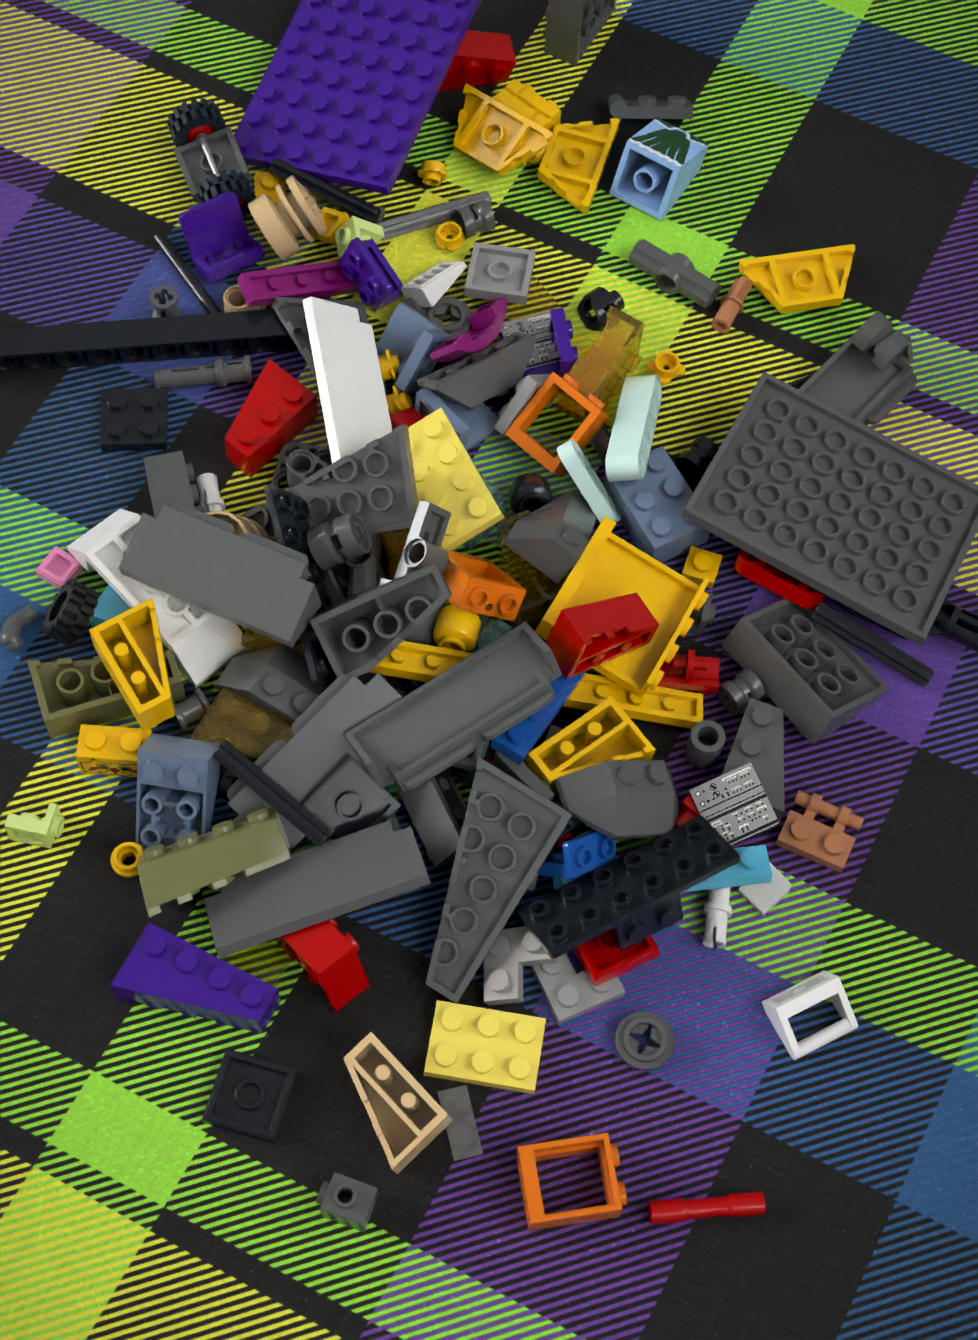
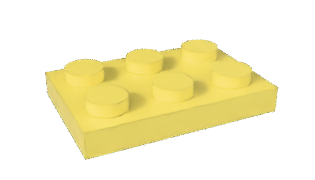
[424,1000,546,1094]

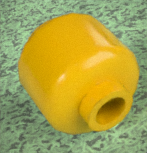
[433,605,481,652]

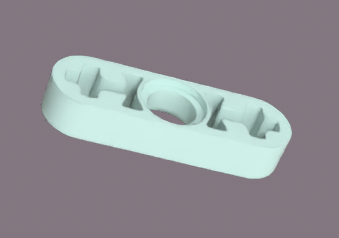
[557,439,621,523]

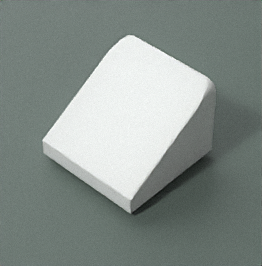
[738,863,792,916]

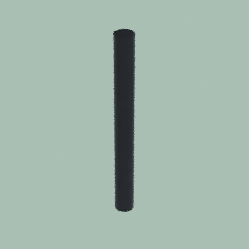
[153,232,222,314]

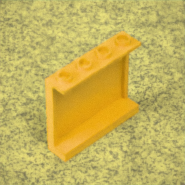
[535,516,710,698]

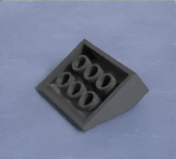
[543,0,617,66]
[721,599,890,744]

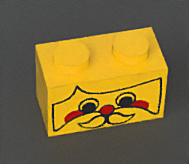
[75,724,152,777]

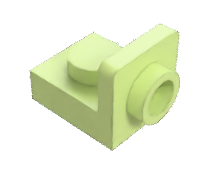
[335,216,384,258]
[4,802,65,849]

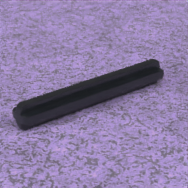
[269,158,381,223]
[811,602,934,687]
[213,740,332,846]

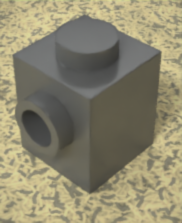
[316,1172,378,1232]

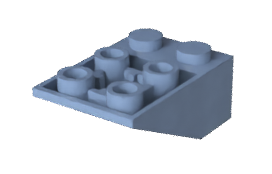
[135,733,220,849]

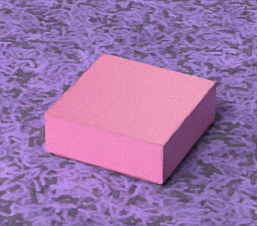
[35,546,84,589]

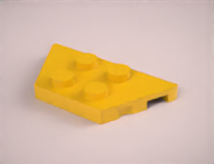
[453,83,557,177]
[537,118,620,215]
[738,244,856,314]

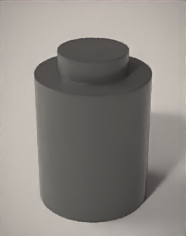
[685,720,726,769]

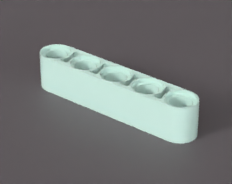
[605,374,662,482]

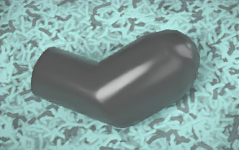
[0,604,38,652]

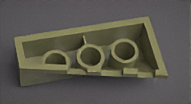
[27,651,186,738]
[137,808,291,917]

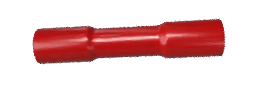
[648,1191,766,1224]

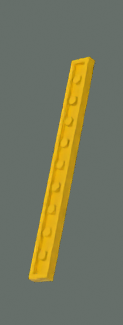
[369,641,703,729]

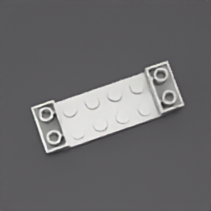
[67,508,250,688]

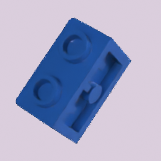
[537,830,616,879]

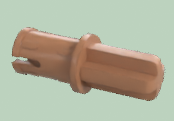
[711,276,752,333]

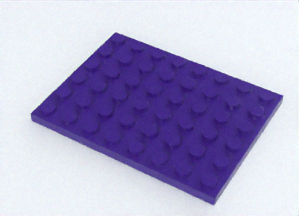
[234,0,481,195]

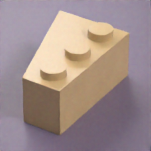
[343,1032,453,1174]

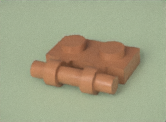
[775,790,864,873]

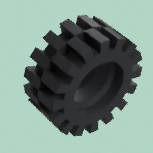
[42,579,99,646]

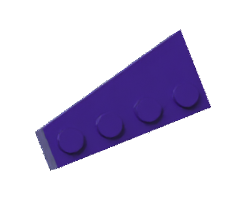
[110,922,281,1034]

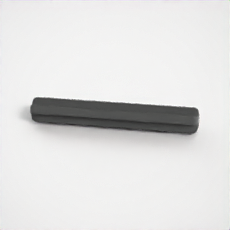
[376,191,492,240]

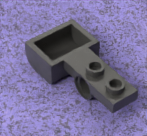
[378,500,451,645]

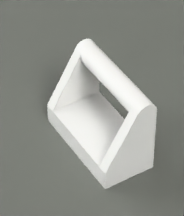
[762,971,858,1060]

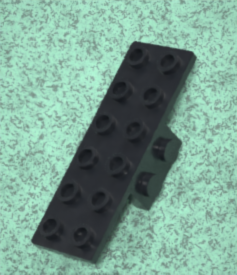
[264,485,337,687]
[517,816,740,959]

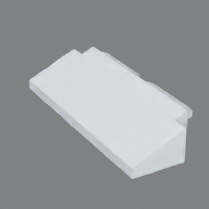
[302,296,393,463]

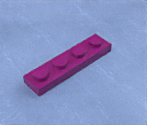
[237,260,359,307]

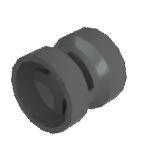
[455,200,496,239]
[717,668,765,715]

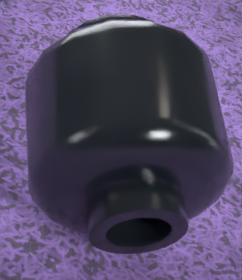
[509,473,553,519]

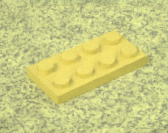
[408,408,505,550]

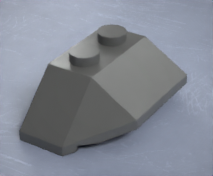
[417,332,537,410]
[214,644,328,736]
[555,760,681,839]

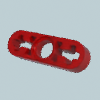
[734,549,826,610]

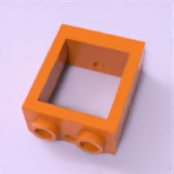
[505,372,610,478]
[442,549,527,621]
[516,1133,627,1231]

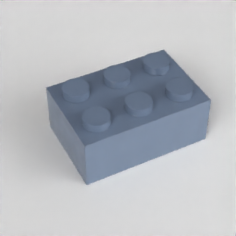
[603,446,710,563]

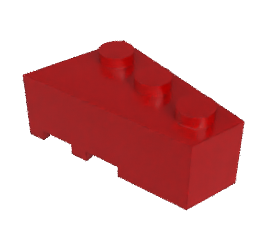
[438,30,517,92]
[224,359,318,478]
[546,593,659,680]
[274,918,370,1012]

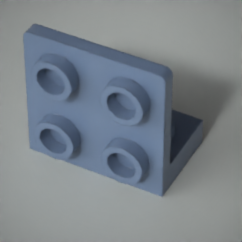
[376,303,451,392]
[414,388,499,451]

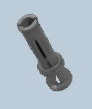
[154,355,254,389]

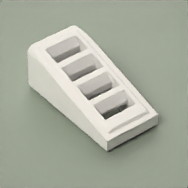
[401,261,467,307]

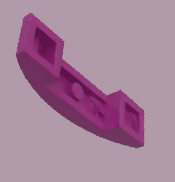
[429,297,507,362]

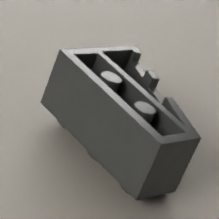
[143,451,203,518]
[722,698,785,828]

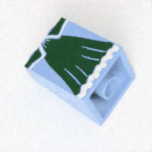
[609,117,709,221]

